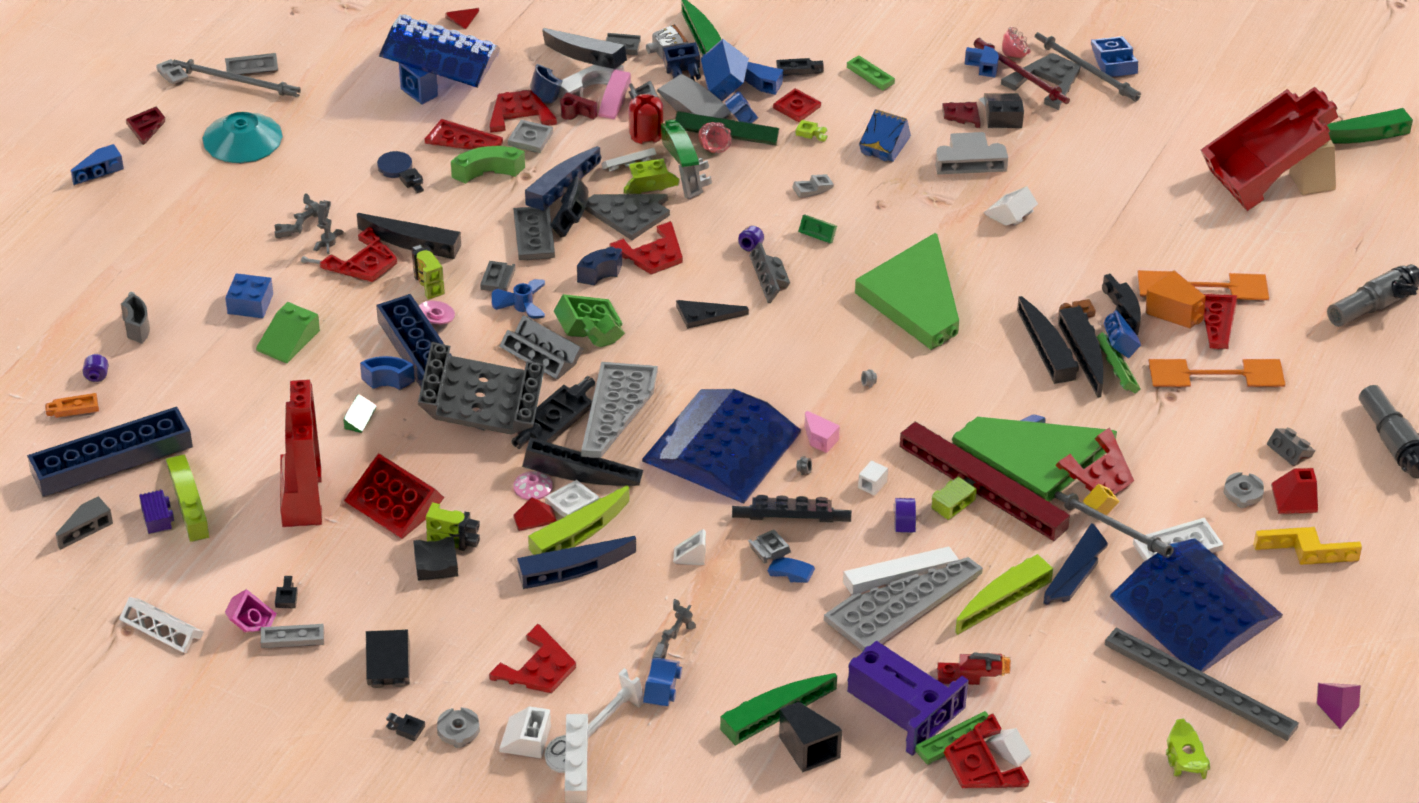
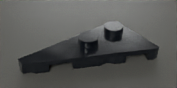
[676,300,749,329]

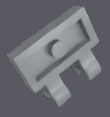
[678,158,712,199]

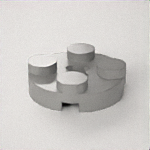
[1223,472,1264,508]
[437,707,480,748]

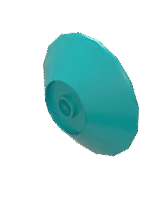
[202,112,283,163]

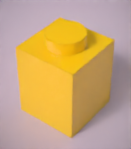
[1083,484,1120,515]

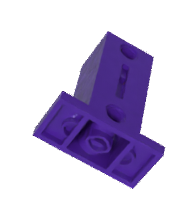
[847,640,968,756]

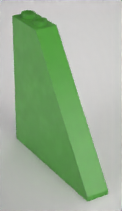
[855,233,959,350]
[952,416,1117,502]

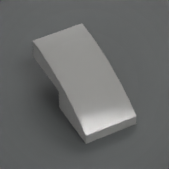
[156,59,188,84]
[792,174,834,198]

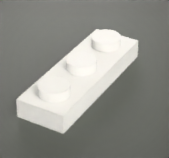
[601,148,656,171]

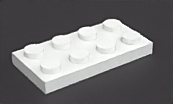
[1133,518,1223,571]

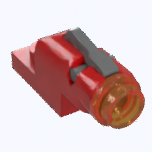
[937,652,1011,685]

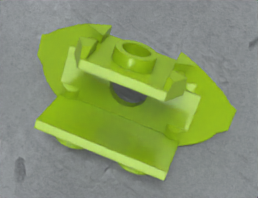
[623,158,680,194]
[1166,718,1210,779]

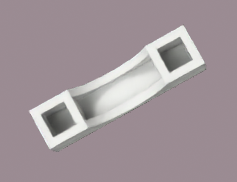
[558,65,624,99]
[565,714,588,803]

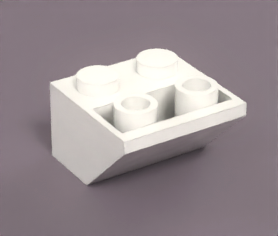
[499,706,551,759]

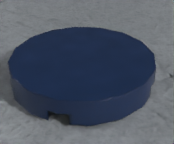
[377,151,412,178]

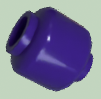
[738,225,764,252]
[82,354,109,382]

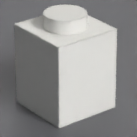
[858,460,888,496]

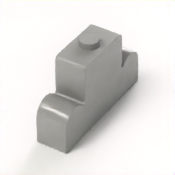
[935,132,1008,175]

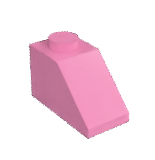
[804,411,840,453]

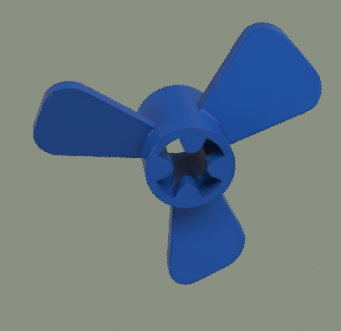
[492,279,545,319]

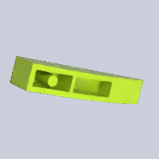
[528,486,629,555]

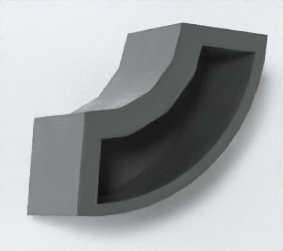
[121,293,150,344]

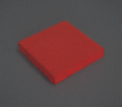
[773,88,821,123]

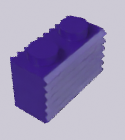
[139,489,174,534]

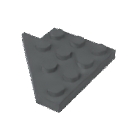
[585,194,670,240]

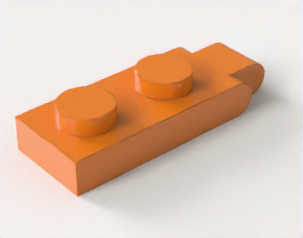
[45,393,99,418]

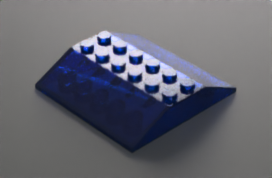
[379,14,500,88]
[642,389,801,504]
[1110,538,1283,672]

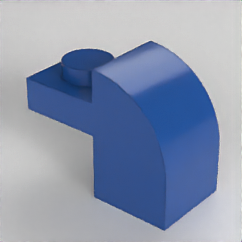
[965,46,999,78]
[725,91,759,123]

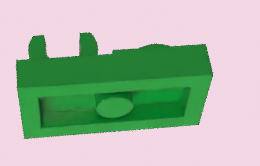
[798,214,837,243]

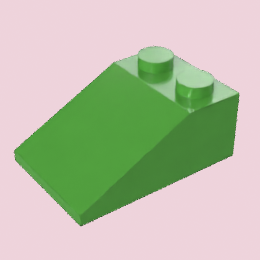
[554,294,623,337]
[256,302,320,363]

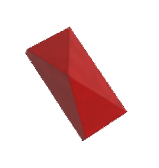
[445,8,480,29]
[513,497,557,531]

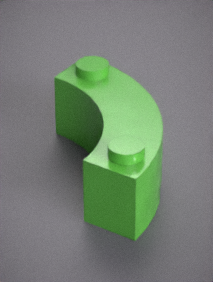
[451,146,525,184]

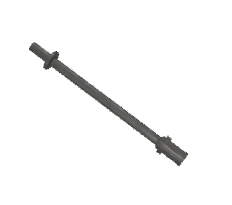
[1034,32,1141,102]
[172,59,301,98]
[1055,491,1174,558]

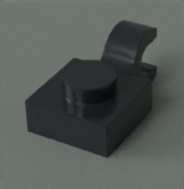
[399,168,424,193]
[275,576,298,608]
[386,713,425,741]

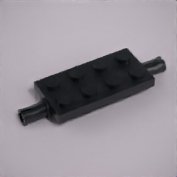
[511,376,595,449]
[732,495,852,522]

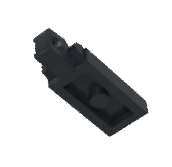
[776,58,824,76]

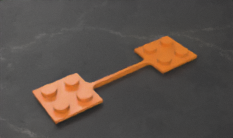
[1137,270,1269,300]
[1148,359,1286,387]

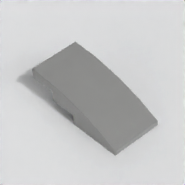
[657,74,731,119]

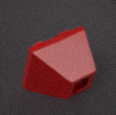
[1271,468,1318,514]

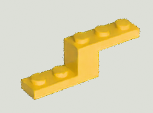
[1253,527,1362,565]

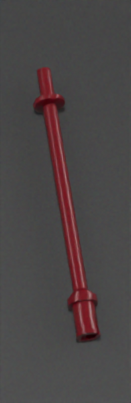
[973,38,1070,104]

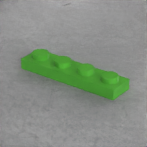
[1097,332,1141,394]
[915,711,989,765]

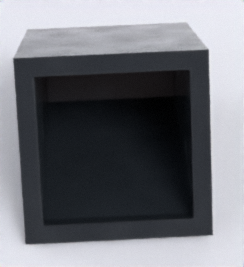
[366,629,410,688]
[779,702,842,773]

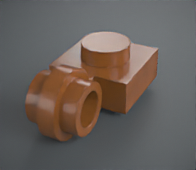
[1059,299,1096,317]

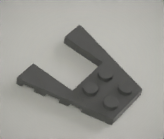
[1001,53,1081,110]

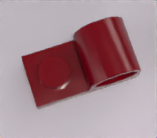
[560,92,597,120]

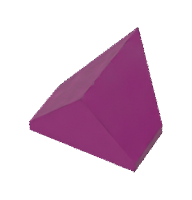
[1316,682,1361,729]

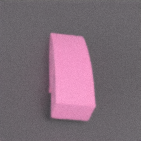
[598,70,631,119]

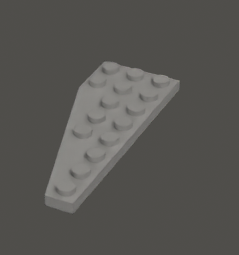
[581,362,658,458]
[824,557,983,651]

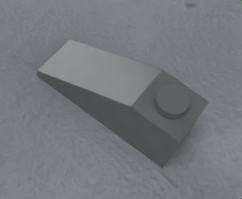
[56,496,113,550]

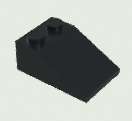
[984,93,1024,128]

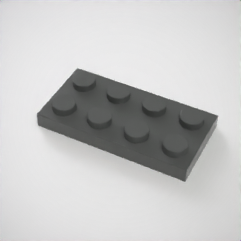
[513,207,555,260]

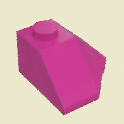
[225,589,276,633]

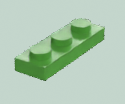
[847,55,895,91]

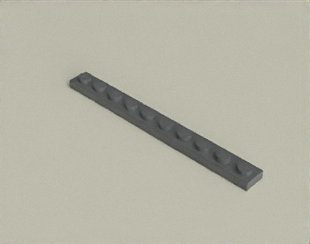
[1105,627,1299,741]

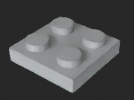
[508,120,553,153]

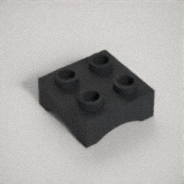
[413,536,458,581]

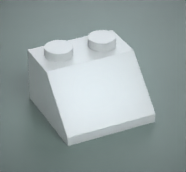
[984,186,1038,226]

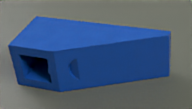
[744,62,783,95]
[70,144,124,185]
[1104,310,1141,359]

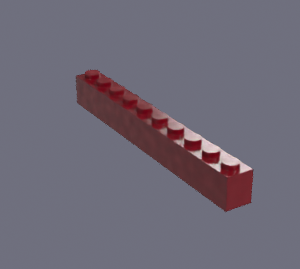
[899,421,1070,541]

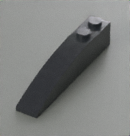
[542,28,627,69]
[357,213,461,259]
[1017,296,1079,384]
[1058,306,1103,398]
[522,437,644,486]

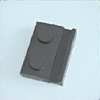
[606,33,641,55]
[480,260,515,291]
[748,530,791,564]

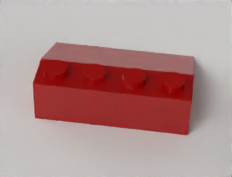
[344,453,445,539]

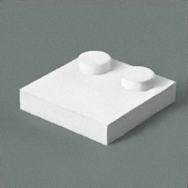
[545,480,600,517]

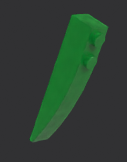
[681,0,722,56]
[1327,108,1413,144]
[661,120,699,167]
[720,673,837,746]

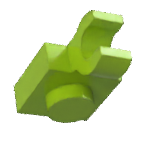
[795,120,828,142]

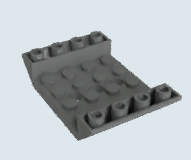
[418,342,545,435]

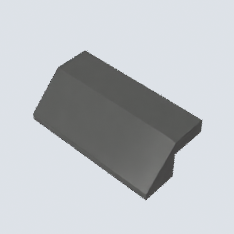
[499,315,584,379]

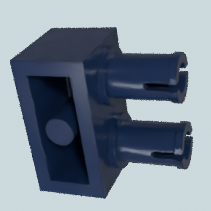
[663,42,701,81]

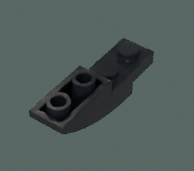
[550,176,589,237]
[1102,273,1141,335]

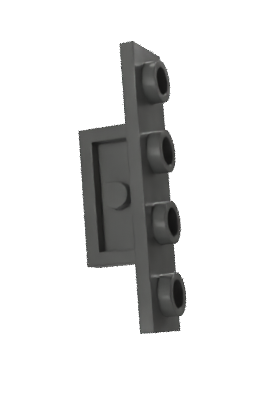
[749,242,790,304]

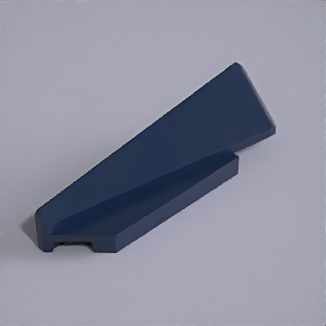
[1043,523,1108,605]

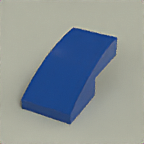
[767,557,815,583]

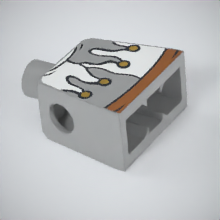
[646,24,688,59]

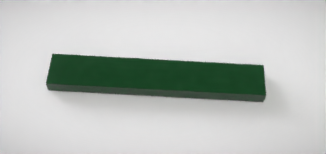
[675,111,780,146]

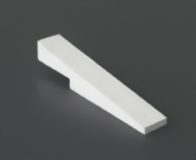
[843,546,959,595]

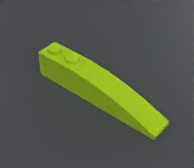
[166,454,210,542]
[955,554,1053,635]

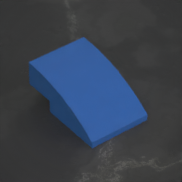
[1091,36,1138,77]

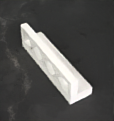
[119,597,204,653]

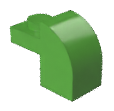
[582,314,625,347]

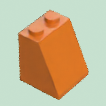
[1145,270,1205,329]

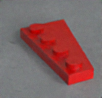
[425,119,503,150]
[1204,294,1237,349]

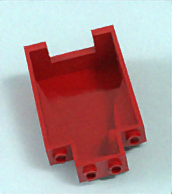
[1200,87,1338,211]
[280,379,322,527]

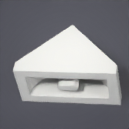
[673,529,706,565]
[986,728,1031,767]

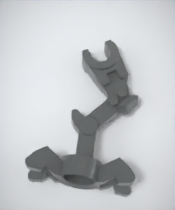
[274,193,328,238]
[313,200,344,254]
[652,599,696,659]

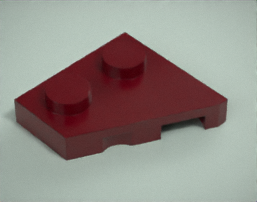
[942,102,981,128]
[126,106,165,145]

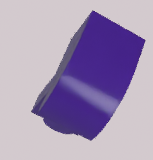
[893,498,916,532]

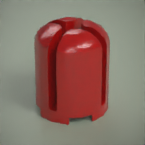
[629,94,663,144]

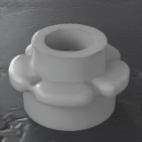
[861,369,877,388]

